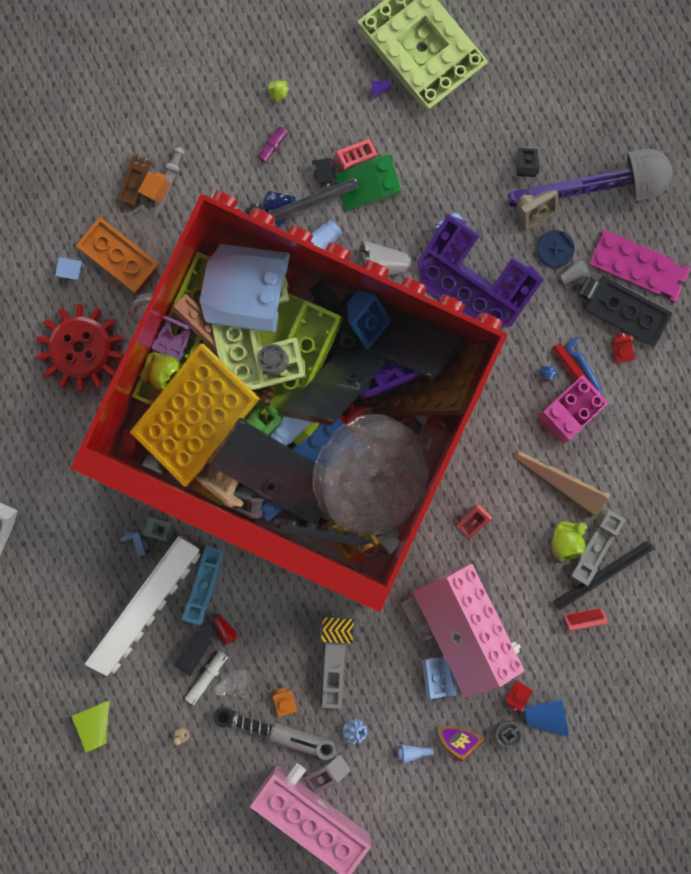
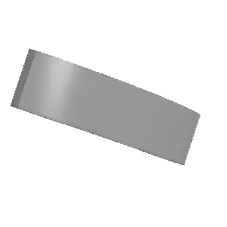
[571,510,626,586]

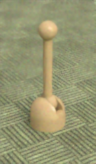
[173,727,190,745]

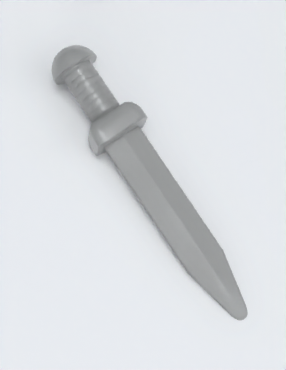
[154,147,184,216]

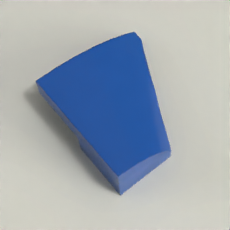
[523,699,569,736]

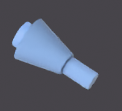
[397,744,434,764]

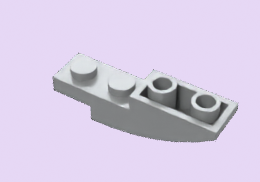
[322,643,345,709]

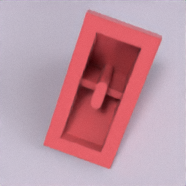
[456,505,492,540]

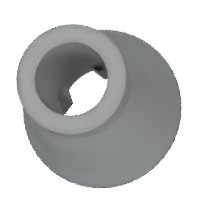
[560,260,590,285]

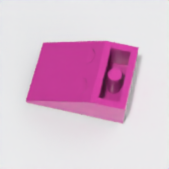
[537,375,609,444]

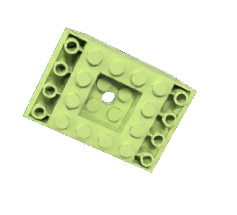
[357,0,488,109]

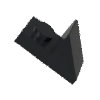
[517,148,540,177]

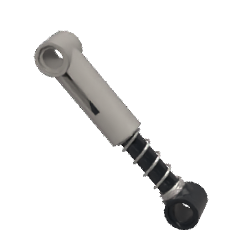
[214,706,336,760]

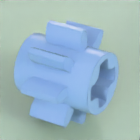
[343,719,367,744]

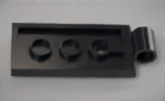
[577,276,673,347]
[280,519,377,557]

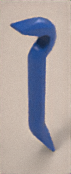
[566,336,602,395]

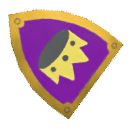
[437,726,485,762]

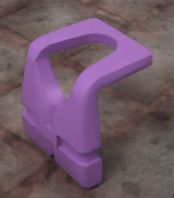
[152,316,191,361]

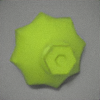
[267,79,289,102]

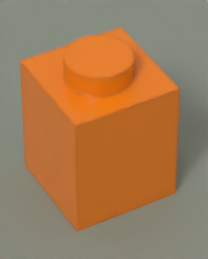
[138,171,171,204]

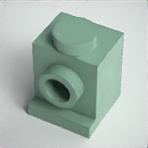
[143,517,175,542]

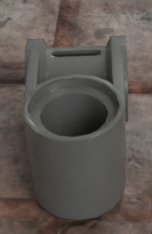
[229,487,264,518]

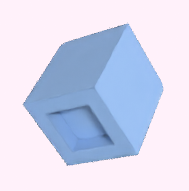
[55,257,85,280]

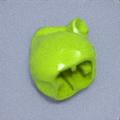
[138,352,183,391]
[551,521,587,562]

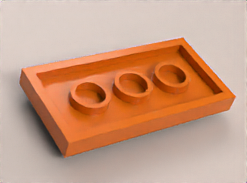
[76,216,159,294]

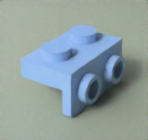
[422,656,457,699]

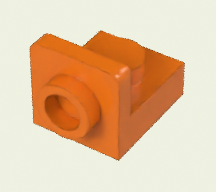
[272,687,297,717]

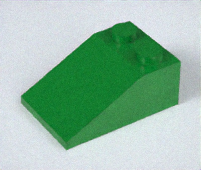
[337,154,401,212]

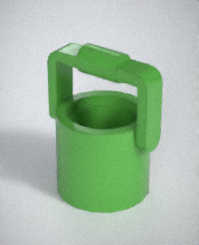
[245,404,281,434]

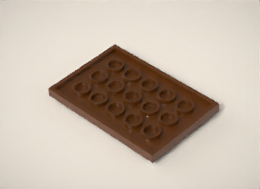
[371,343,492,417]

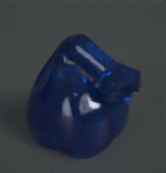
[263,191,297,228]

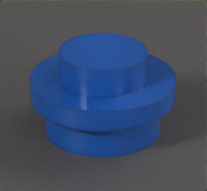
[539,366,558,379]

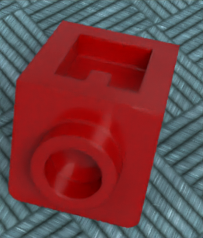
[611,333,635,364]
[504,680,533,712]

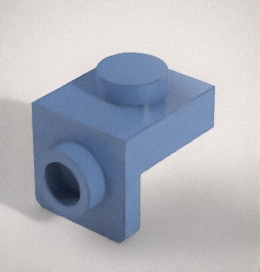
[120,530,149,557]

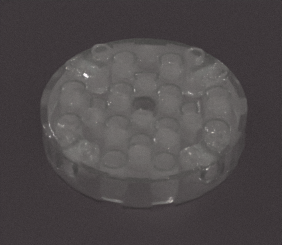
[313,414,429,536]

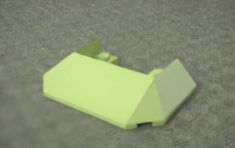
[212,274,305,391]

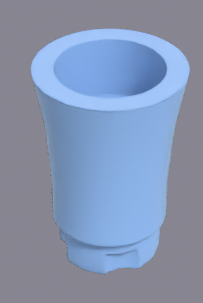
[311,220,342,250]
[270,416,313,446]

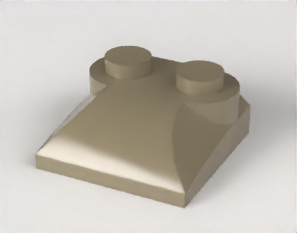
[517,190,558,231]

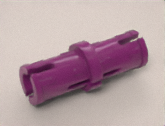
[257,126,289,164]

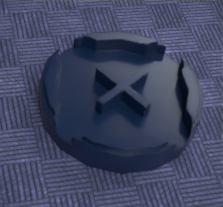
[537,230,575,268]

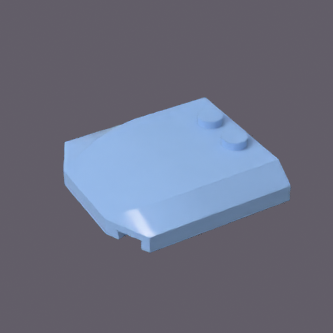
[200,244,290,333]

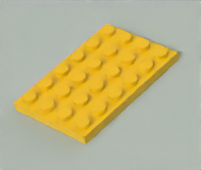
[130,344,260,487]

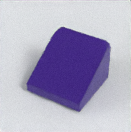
[371,81,391,100]

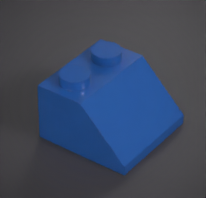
[347,290,392,350]

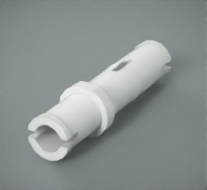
[185,650,228,705]

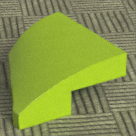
[72,700,110,752]

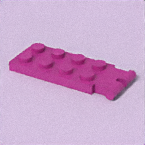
[589,230,691,303]

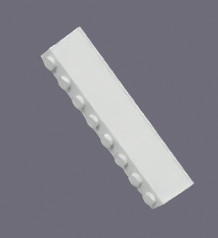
[85,536,201,676]

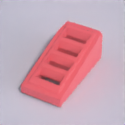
[334,139,378,173]

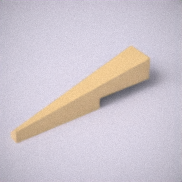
[515,451,610,516]

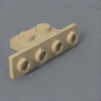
[193,466,243,508]

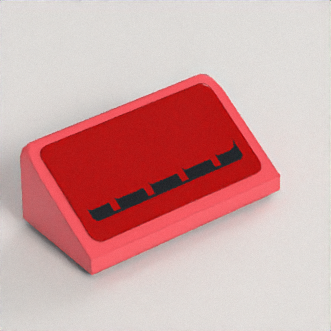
[565,608,608,631]

